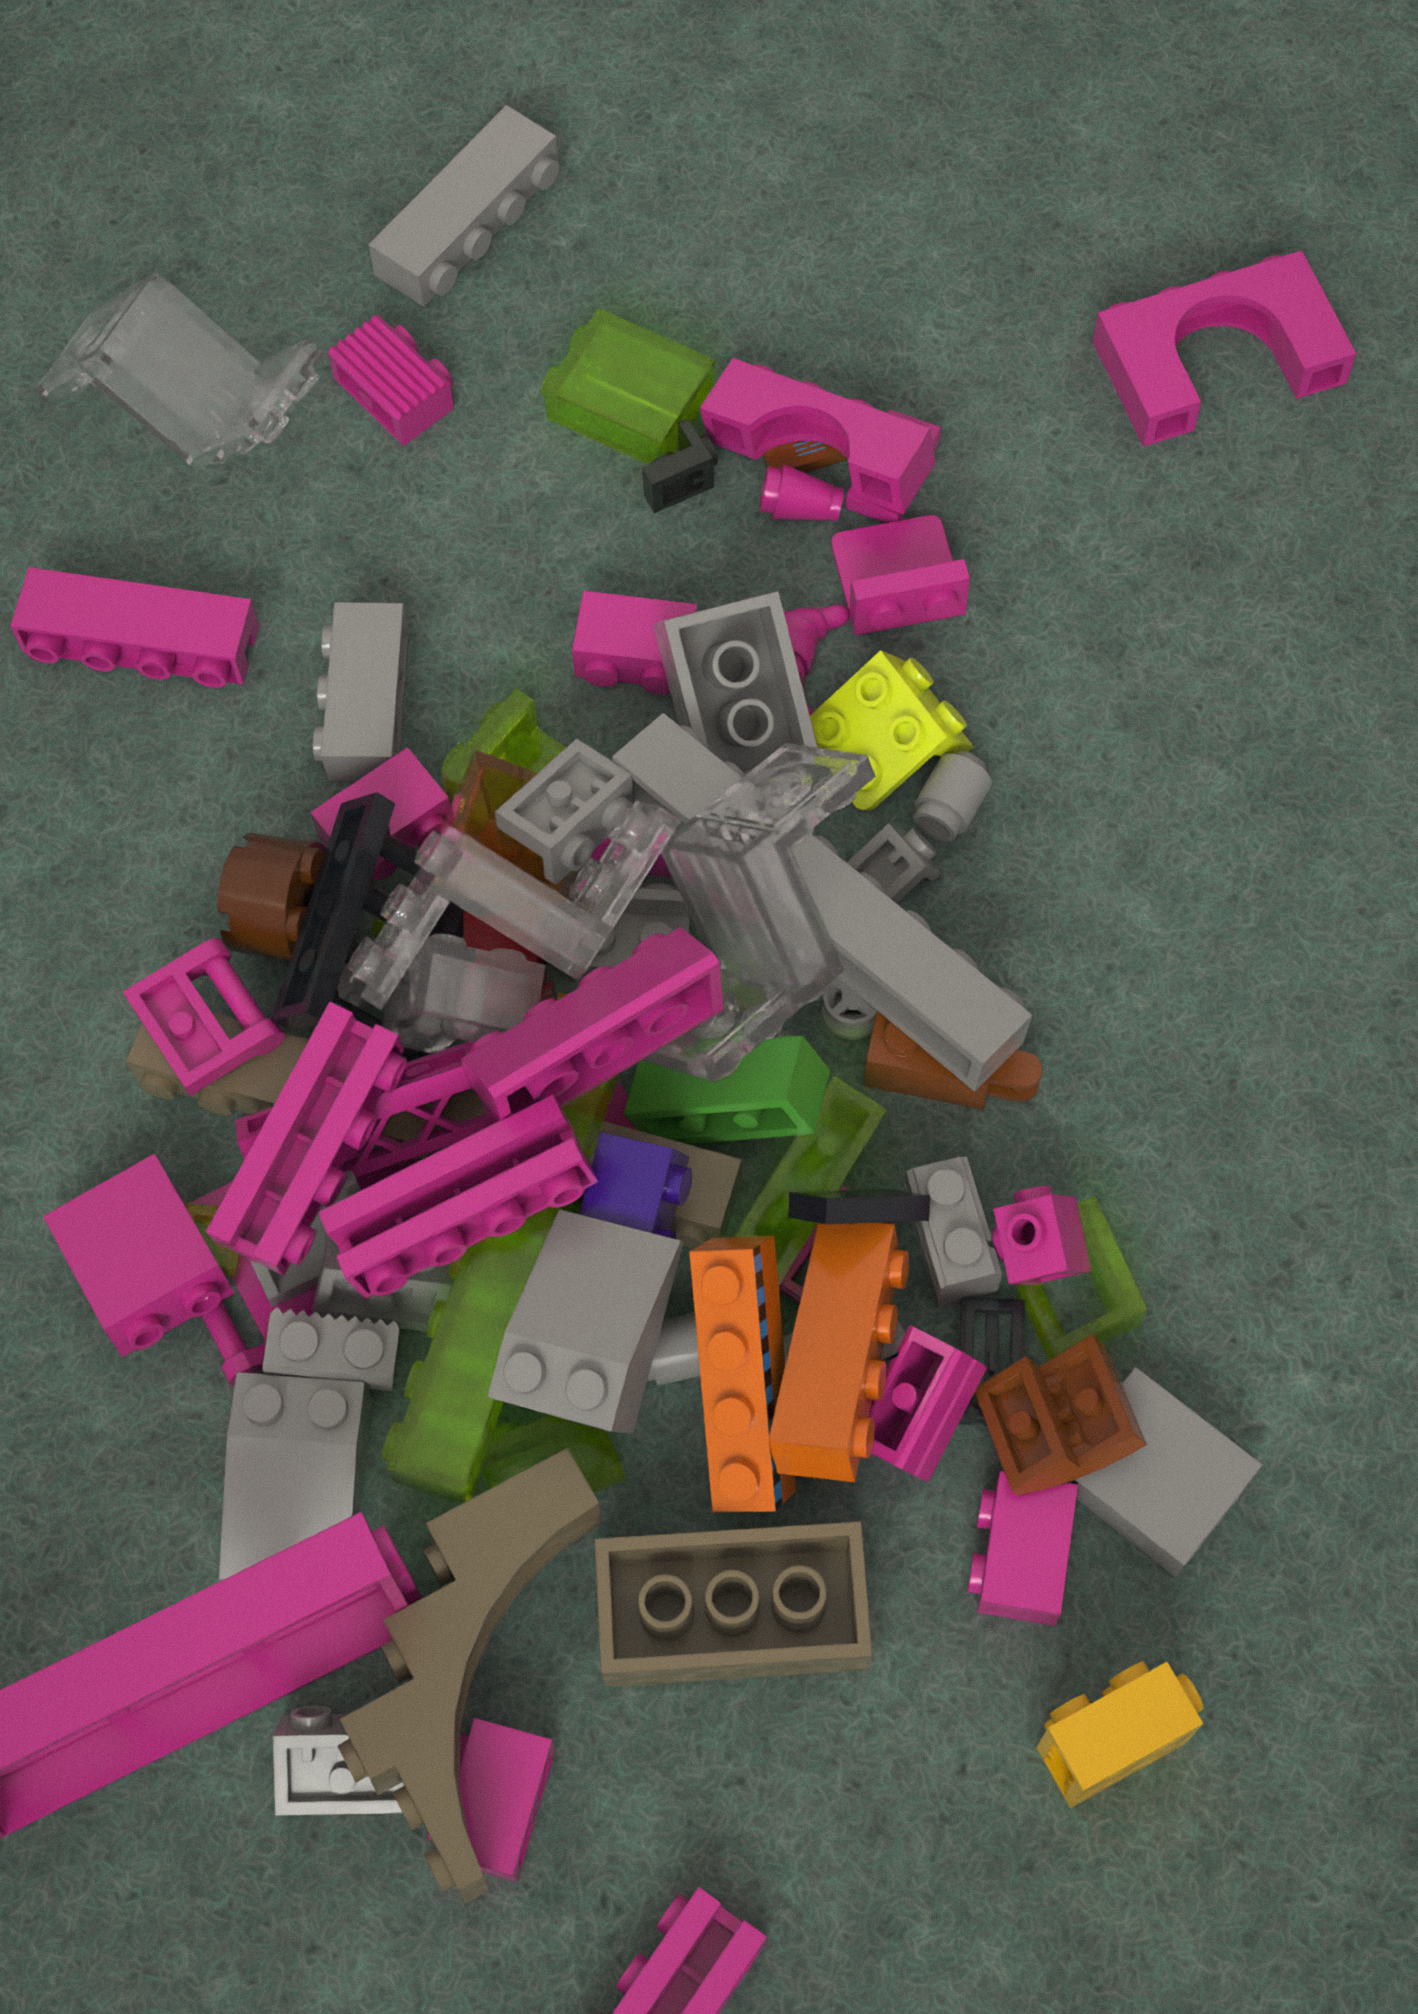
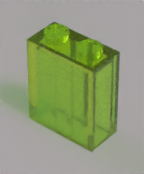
[541,308,715,465]

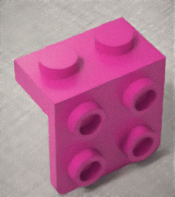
[831,515,970,636]

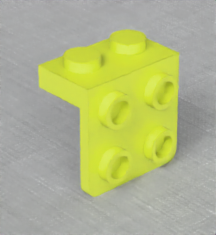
[810,650,974,811]

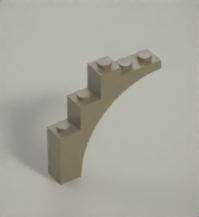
[337,1447,602,1904]

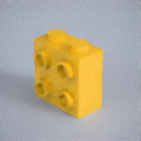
[1036,1661,1204,1808]

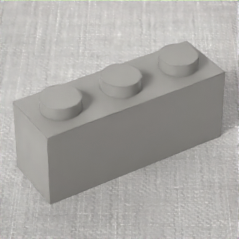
[313,602,409,781]

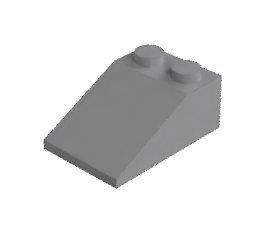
[487,1209,684,1434]
[219,1372,374,1581]

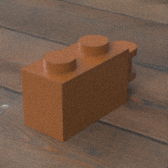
[864,1011,1042,1110]

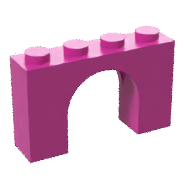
[1093,250,1356,447]

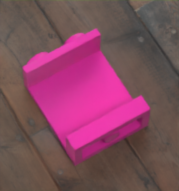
[43,1153,234,1357]

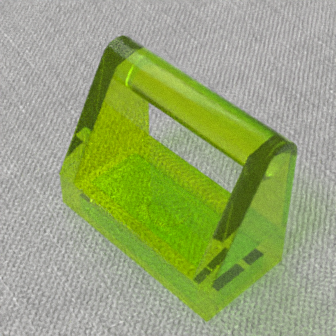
[1015,1196,1147,1361]

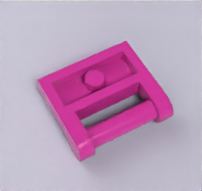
[123,938,285,1096]

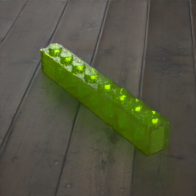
[382,992,620,1504]

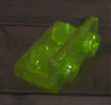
[474,1413,626,1494]

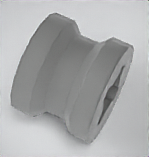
[822,974,877,1040]

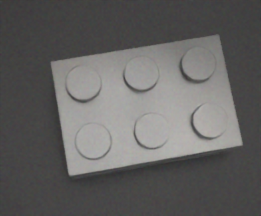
[653,591,822,784]

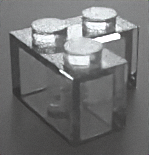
[382,934,545,1054]

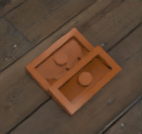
[975,1334,1147,1496]

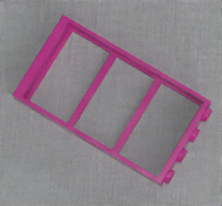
[0,1512,422,1839]

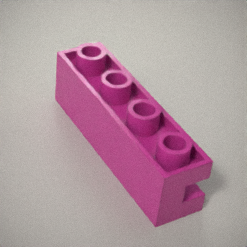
[10,567,259,688]
[206,1002,407,1276]
[318,1094,598,1299]
[598,1887,767,2014]

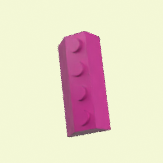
[461,927,724,1123]

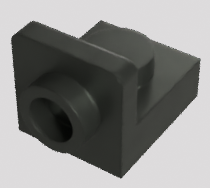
[642,419,718,514]

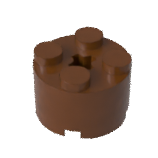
[218,833,326,960]

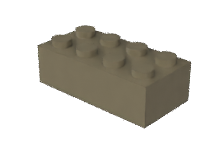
[595,1521,872,1688]

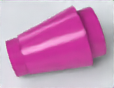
[759,464,844,522]

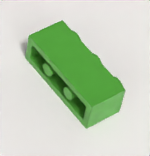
[624,1035,830,1144]

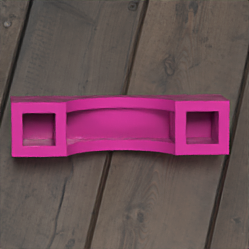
[700,358,935,514]

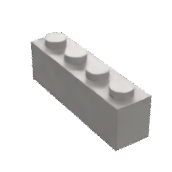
[368,105,559,307]

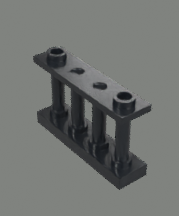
[271,792,486,1062]

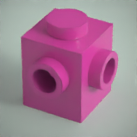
[992,1186,1092,1285]

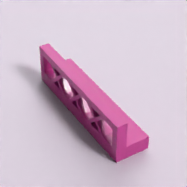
[235,1040,495,1177]

